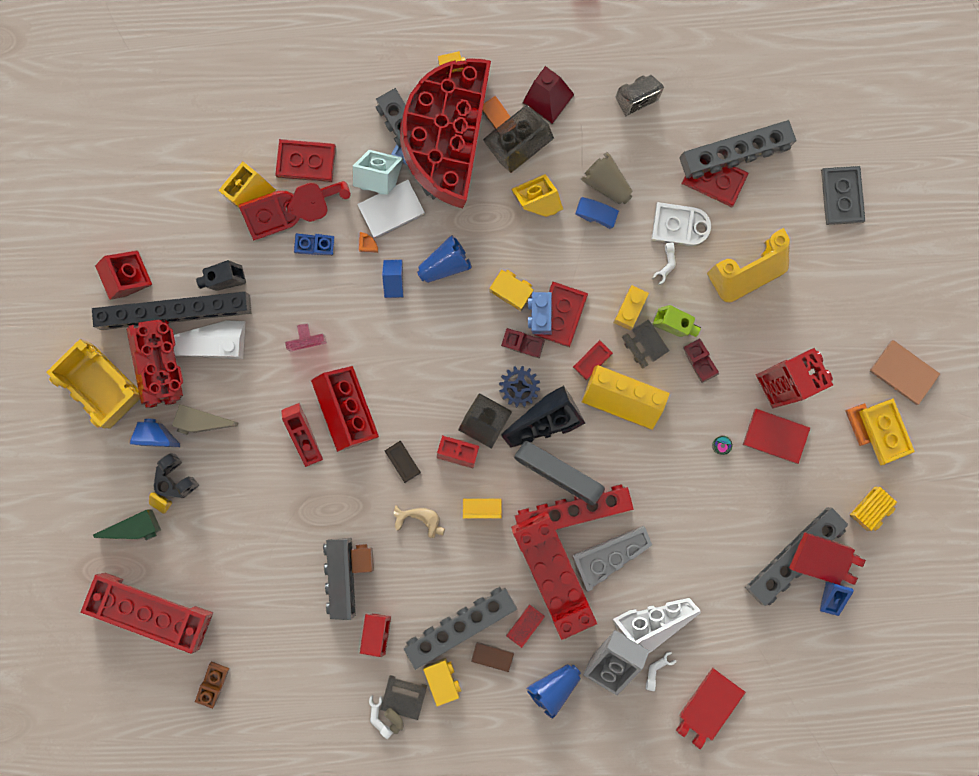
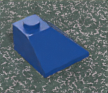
[130,419,180,447]

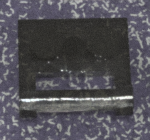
[380,675,427,720]

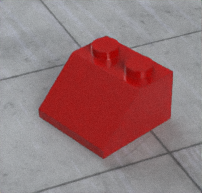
[95,250,152,300]

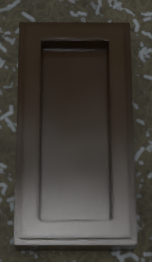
[384,440,421,483]

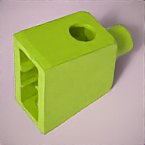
[652,305,701,337]

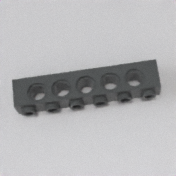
[375,88,436,200]
[679,120,797,179]
[745,507,848,606]
[404,587,517,670]

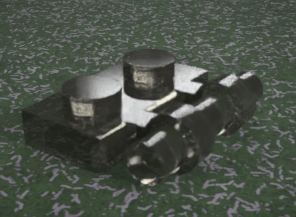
[622,319,669,369]

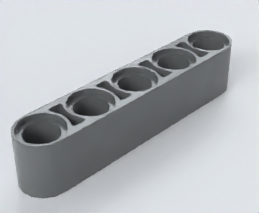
[514,441,605,506]

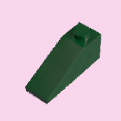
[93,509,161,541]

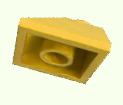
[511,174,563,217]

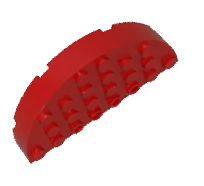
[400,58,491,209]

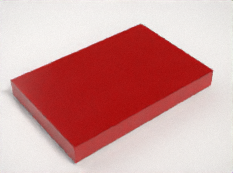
[275,139,336,182]
[681,158,749,207]
[534,281,588,348]
[743,409,810,464]

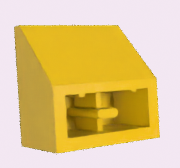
[218,161,276,209]

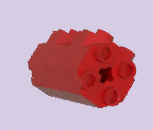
[126,320,183,408]

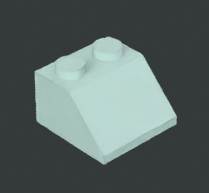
[353,150,403,195]

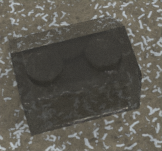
[616,75,664,117]
[458,393,512,449]

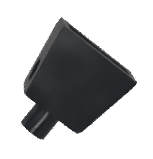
[196,260,246,291]

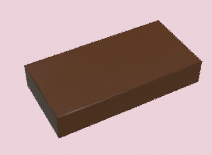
[471,642,514,672]

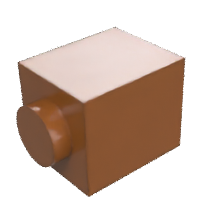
[351,544,374,573]

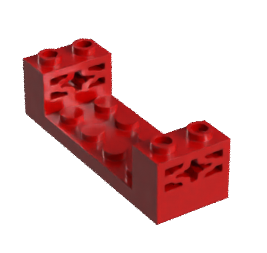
[755,348,833,409]
[511,511,597,640]
[80,572,213,654]

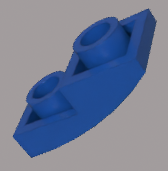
[575,197,619,229]
[294,233,334,255]

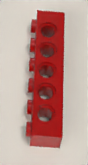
[514,484,634,530]

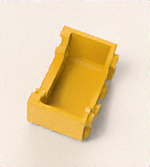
[46,339,140,429]

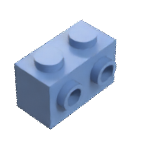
[528,292,552,334]

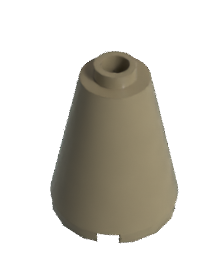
[581,152,632,204]

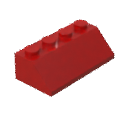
[311,366,379,452]

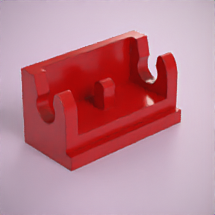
[437,435,479,469]
[359,613,391,657]

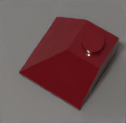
[522,66,574,124]

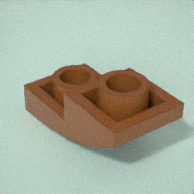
[195,661,230,709]

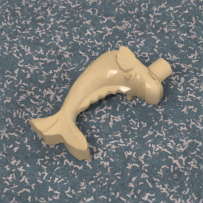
[393,505,445,538]

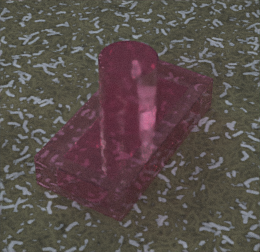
[285,324,327,352]

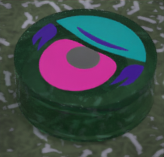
[712,436,733,455]

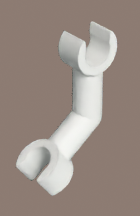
[652,243,676,285]
[646,652,676,691]
[369,695,393,739]

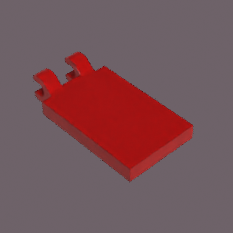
[789,532,866,585]
[676,668,746,749]

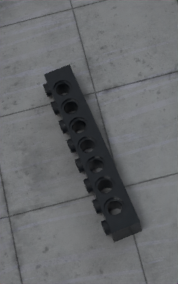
[92,292,252,330]

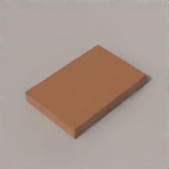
[870,340,940,405]

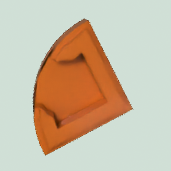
[359,232,378,253]

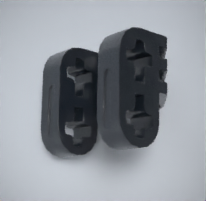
[154,453,199,498]

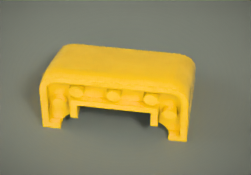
[707,228,790,303]

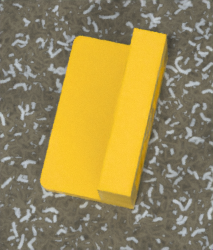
[463,499,502,518]

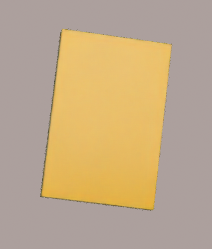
[859,398,915,465]

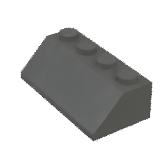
[323,538,356,620]

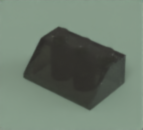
[483,105,554,173]

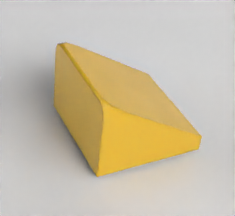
[149,492,172,514]

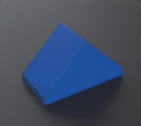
[382,260,404,298]
[820,582,854,616]

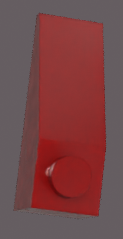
[281,403,323,467]

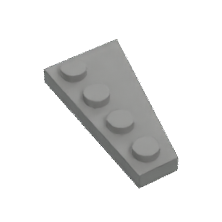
[573,526,652,592]

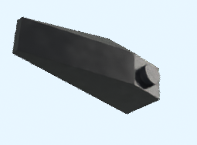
[501,385,585,448]

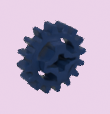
[499,366,540,408]

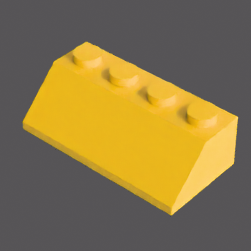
[581,365,670,430]

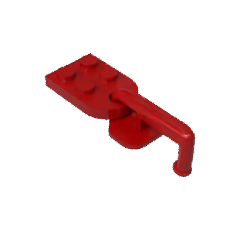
[239,181,351,241]

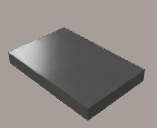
[821,166,865,225]

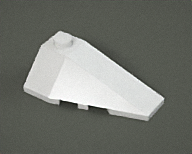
[174,320,246,359]
[613,598,701,653]

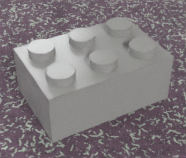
[583,630,649,695]

